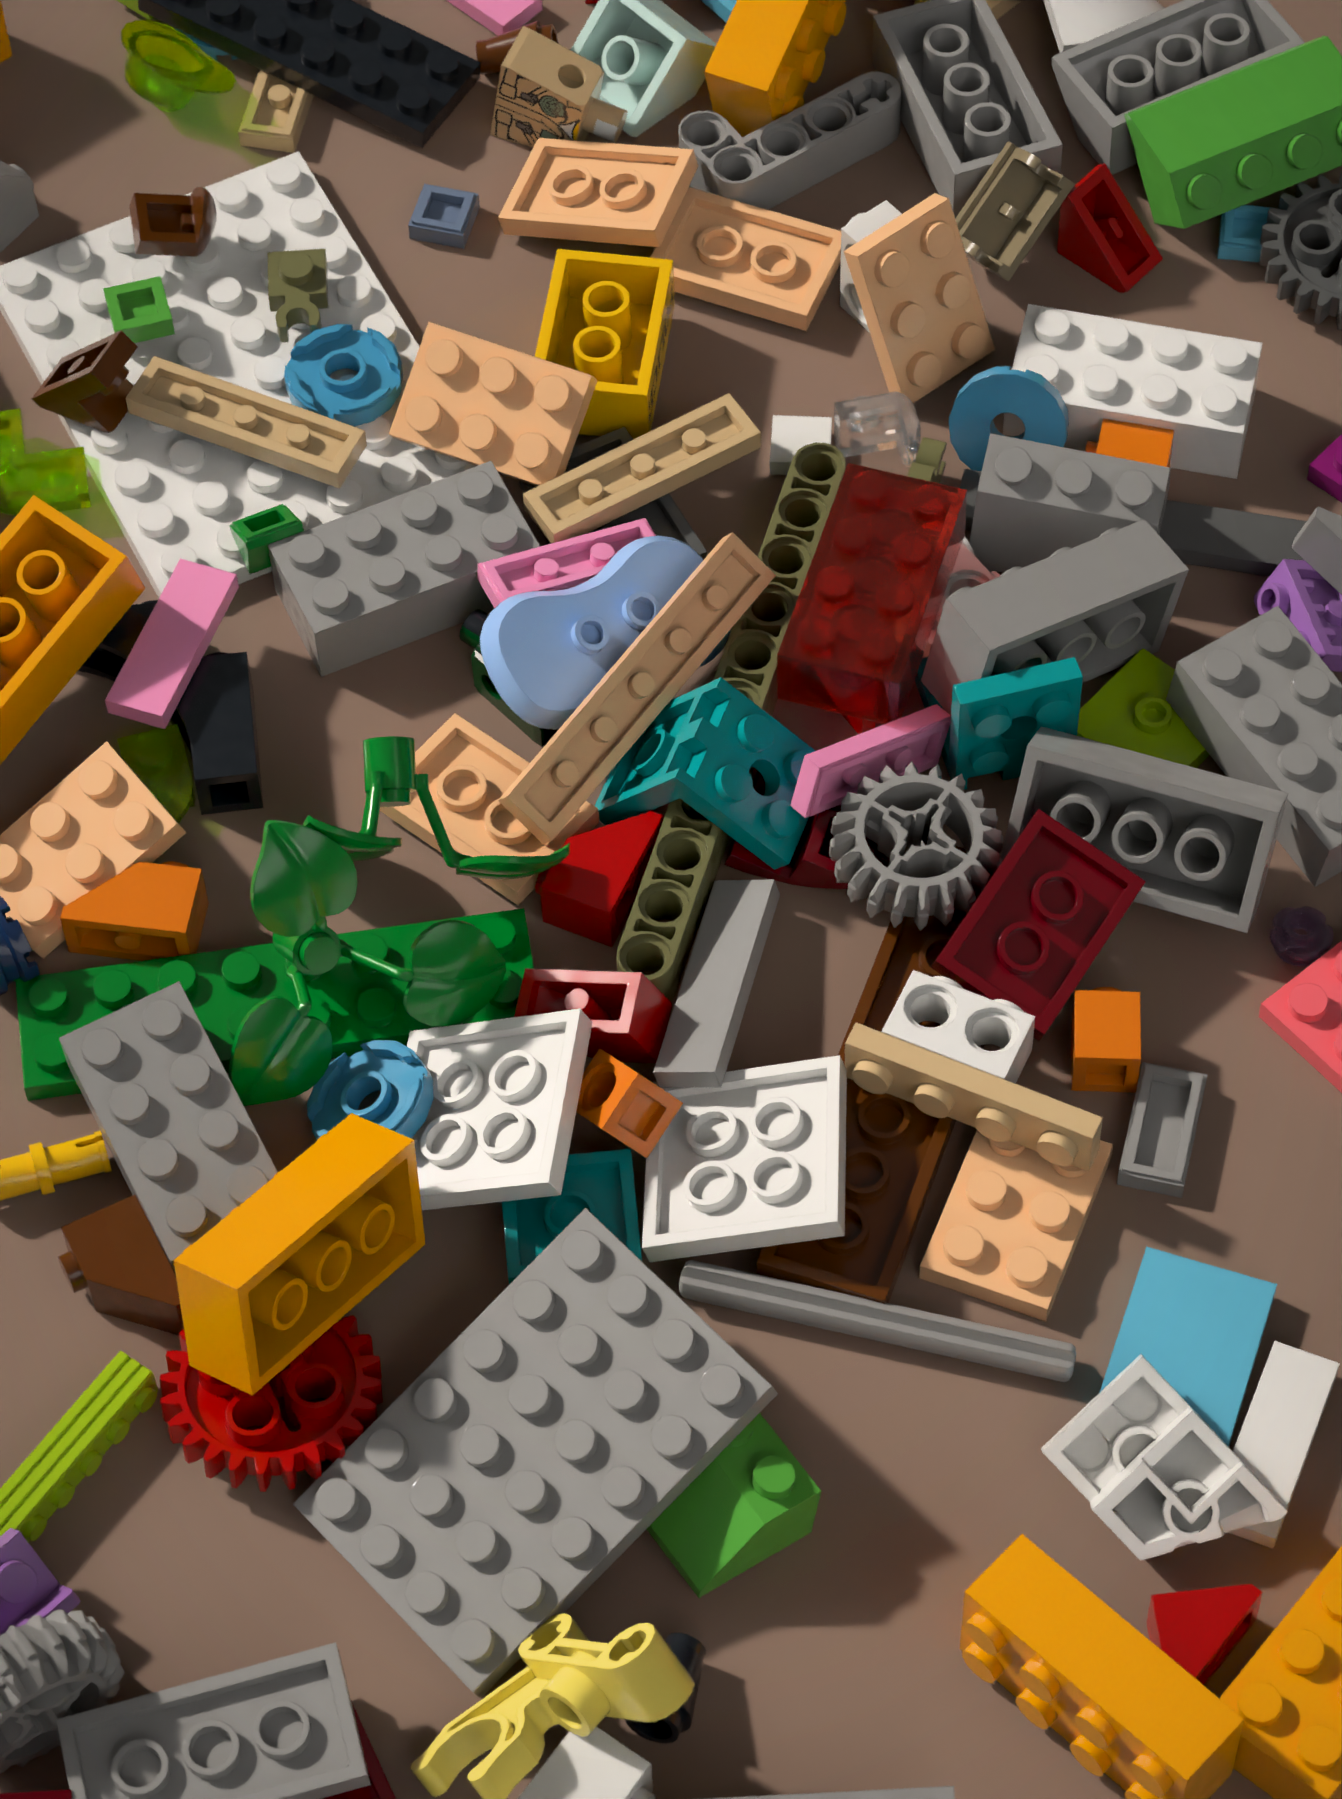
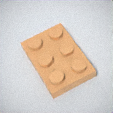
[498,138,699,247]
[650,187,841,331]
[844,193,995,408]
[389,322,598,486]
[380,713,599,905]
[0,741,187,959]
[919,1130,1113,1322]

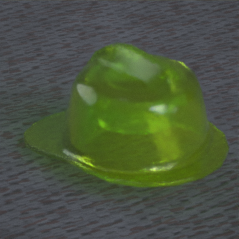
[120,20,236,112]

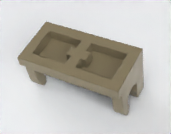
[955,141,1075,282]

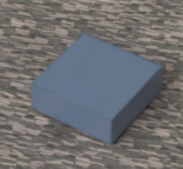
[408,184,480,249]

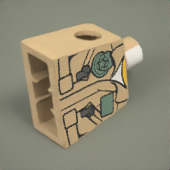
[490,26,628,147]

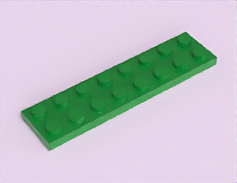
[15,908,534,1101]

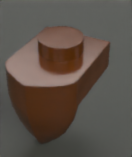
[129,187,217,257]

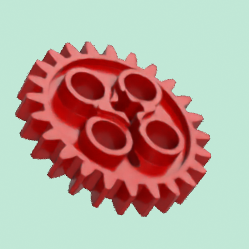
[159,1315,383,1492]

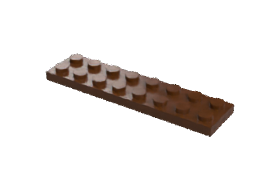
[757,838,985,1304]

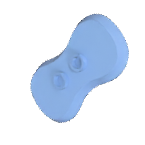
[480,536,731,730]

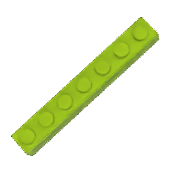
[0,1350,158,1542]

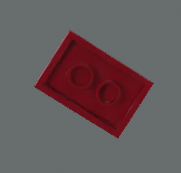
[931,809,1146,1041]

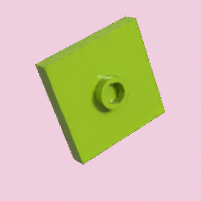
[1077,648,1209,768]

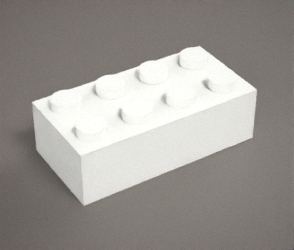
[1003,304,1262,479]

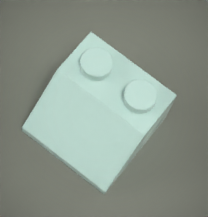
[571,0,717,137]

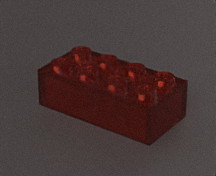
[777,463,967,724]

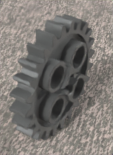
[1259,172,1342,330]

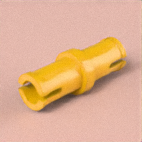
[0,1130,112,1201]

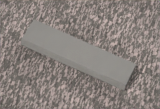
[653,879,780,1088]

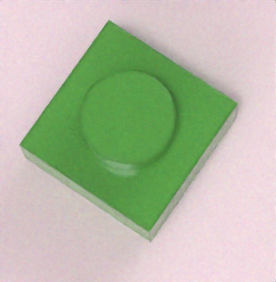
[103,276,175,343]

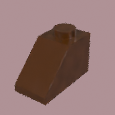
[58,1195,184,1335]

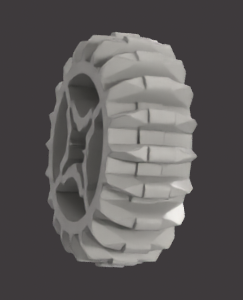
[829,761,1004,931]
[0,1609,124,1773]

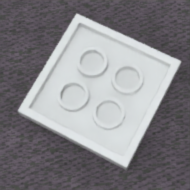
[407,1009,593,1210]
[642,1055,847,1262]

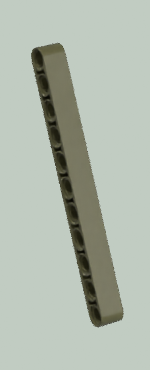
[616,442,846,1002]

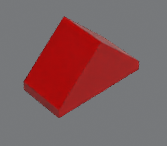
[1057,163,1163,293]
[1146,1583,1263,1686]

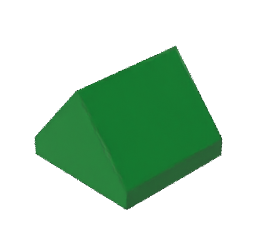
[229,504,304,575]

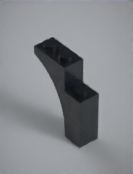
[78,600,264,815]

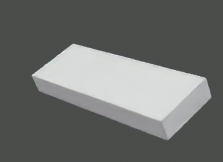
[1228,1341,1340,1549]

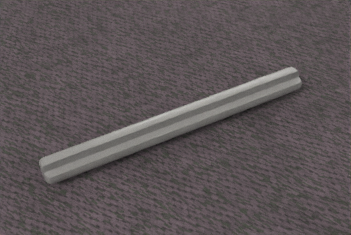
[679,1260,1077,1382]

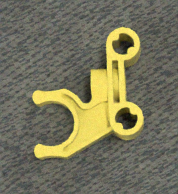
[410,1613,694,1799]

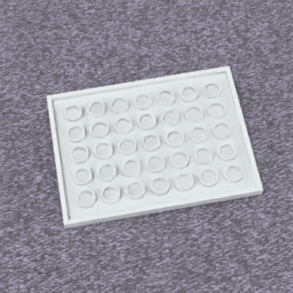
[0,151,475,598]

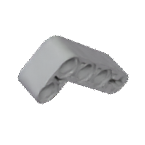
[678,72,901,210]

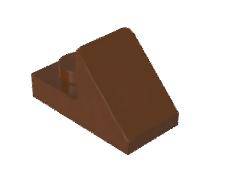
[32,330,138,433]

